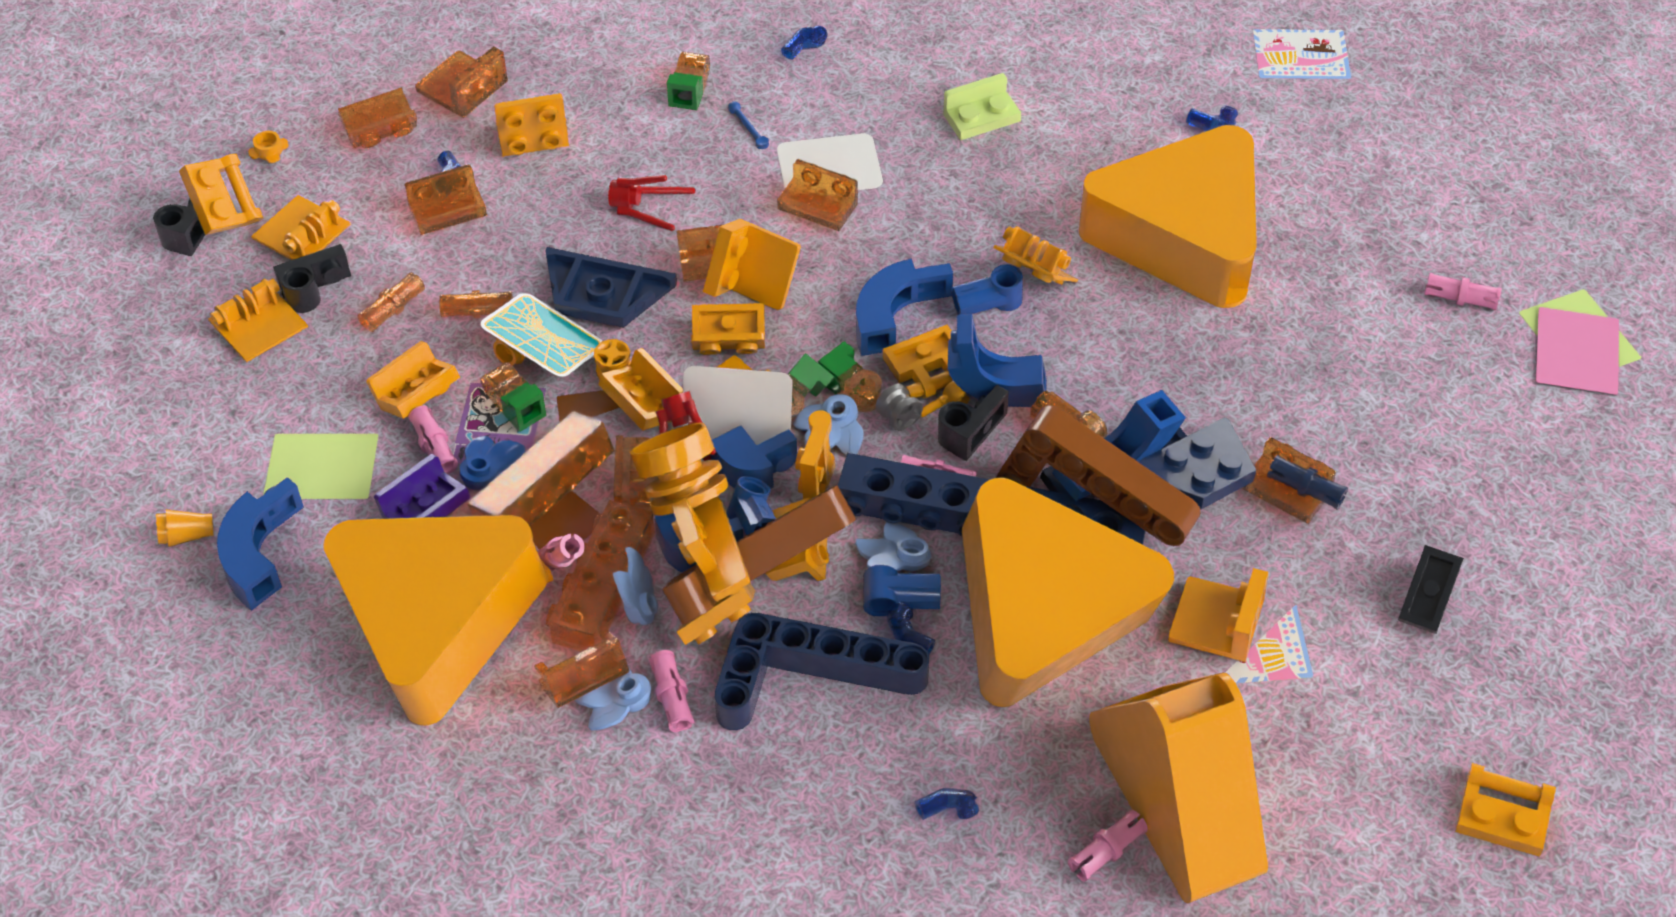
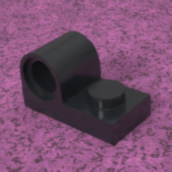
[153,199,205,256]
[273,244,351,313]
[938,385,1009,461]
[1398,545,1464,634]

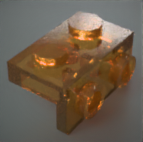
[338,87,417,149]
[777,159,858,231]
[404,164,487,235]
[1241,437,1336,524]

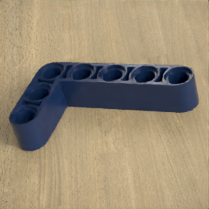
[714,612,929,730]

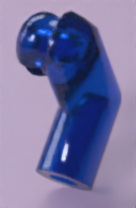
[781,25,828,60]

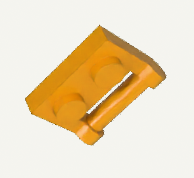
[179,153,264,235]
[795,410,835,499]
[1455,763,1556,857]

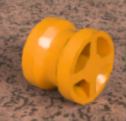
[594,339,631,380]

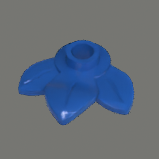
[459,436,527,490]

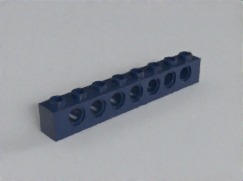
[837,453,1146,545]

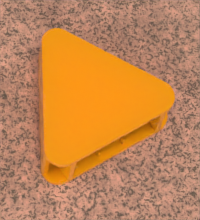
[1079,125,1257,308]
[962,478,1174,707]
[323,515,548,726]
[1089,672,1268,903]

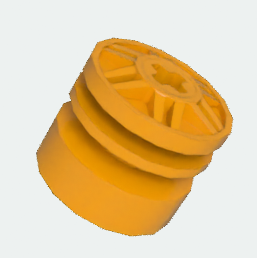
[629,423,729,516]

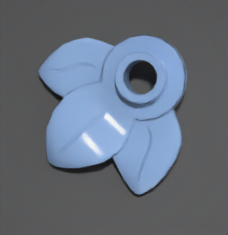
[793,394,864,456]
[855,522,931,571]
[613,547,658,625]
[572,663,651,731]

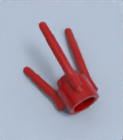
[608,175,696,231]
[655,391,716,461]

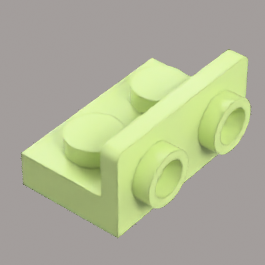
[943,73,1021,141]

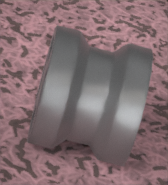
[876,384,923,431]

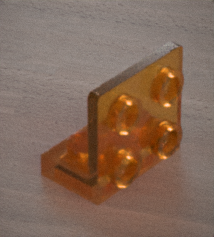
[415,46,508,118]

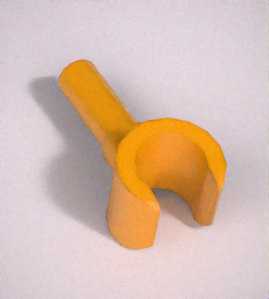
[921,381,970,418]

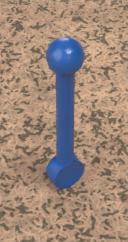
[728,101,769,149]

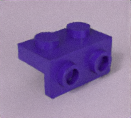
[374,454,471,519]

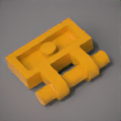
[883,324,953,399]

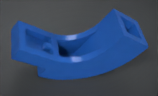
[856,259,953,356]
[948,313,1047,407]
[1052,390,1186,501]
[217,477,304,611]

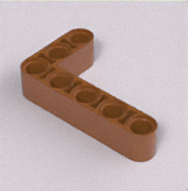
[996,405,1201,546]
[662,485,857,625]

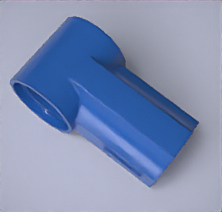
[951,264,1023,315]
[726,476,776,535]
[863,565,941,616]

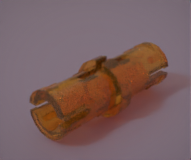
[357,272,425,332]
[439,290,513,319]

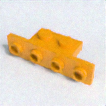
[671,496,750,601]

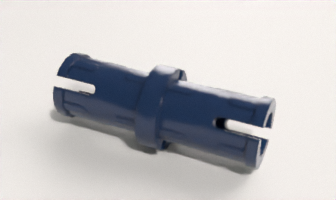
[1267,455,1348,510]

